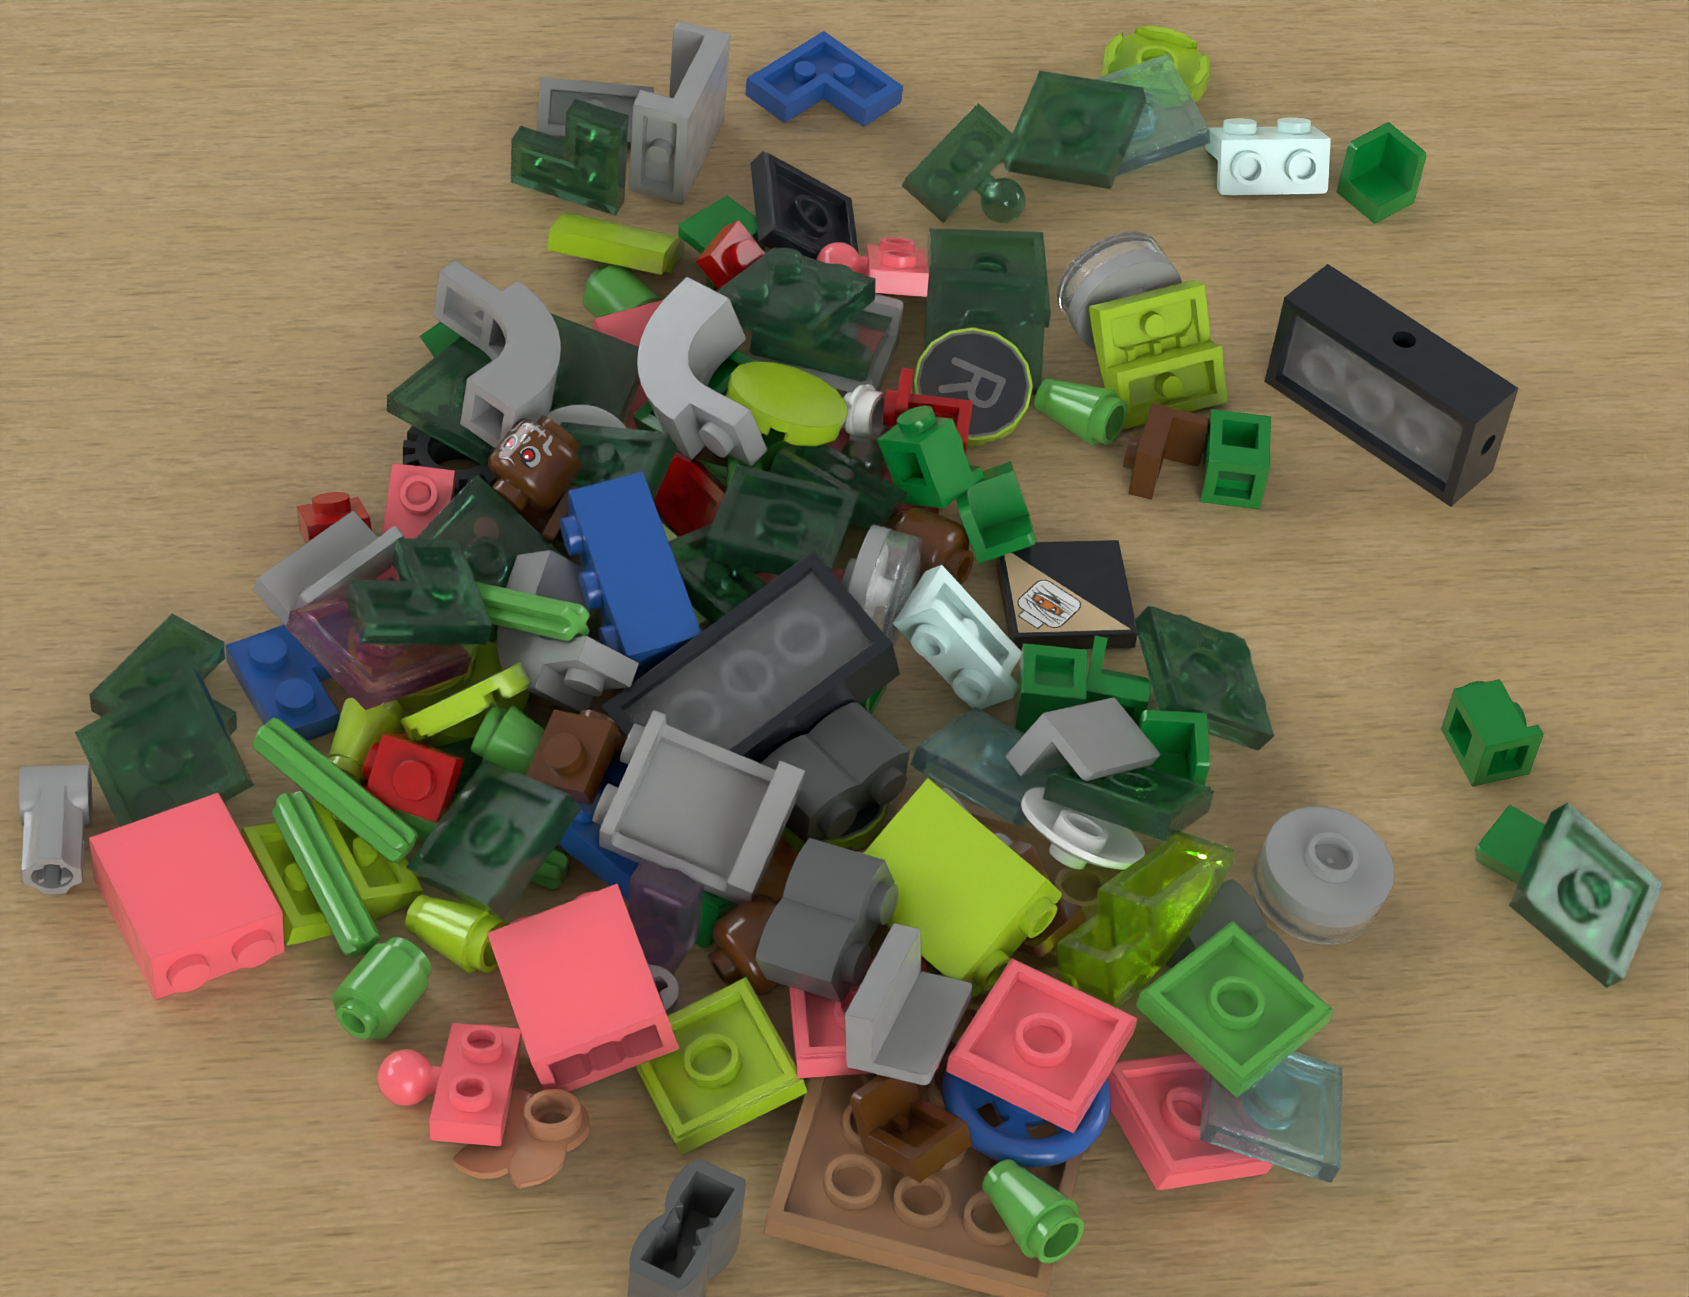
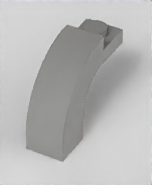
[433,260,561,448]
[637,277,767,467]
[497,550,639,715]

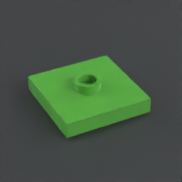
[1136,921,1334,1098]

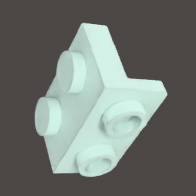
[1205,117,1331,195]
[893,565,1022,711]

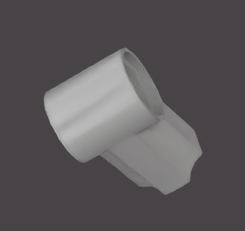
[18,764,92,894]

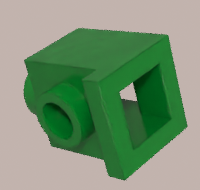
[877,406,984,508]
[1200,409,1271,510]
[1441,679,1544,787]

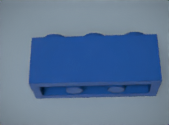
[560,472,701,683]

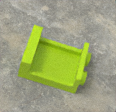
[863,778,1062,998]

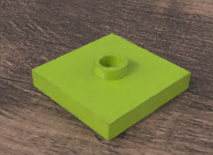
[634,977,808,1155]

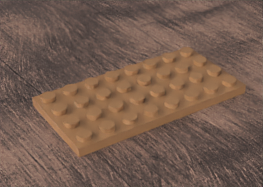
[764,786,1160,1297]

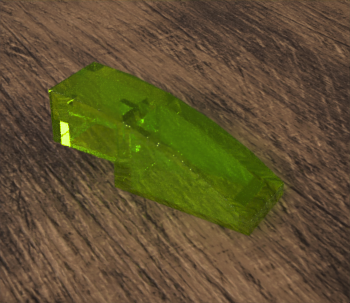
[1057,831,1235,1008]

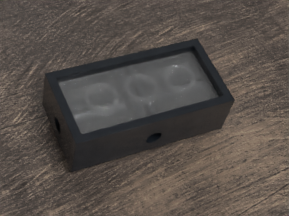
[1264,264,1519,507]
[602,551,900,763]

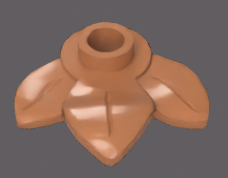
[453,1088,590,1188]

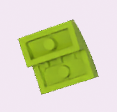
[547,213,685,275]
[1089,280,1228,430]
[241,800,423,945]

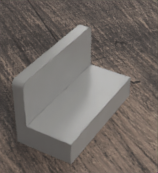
[536,77,654,143]
[253,511,404,636]
[1005,697,1160,781]
[845,923,972,1085]

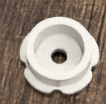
[842,384,887,443]

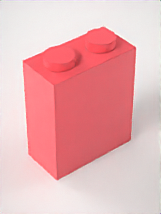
[89,793,285,1000]
[487,884,679,1092]

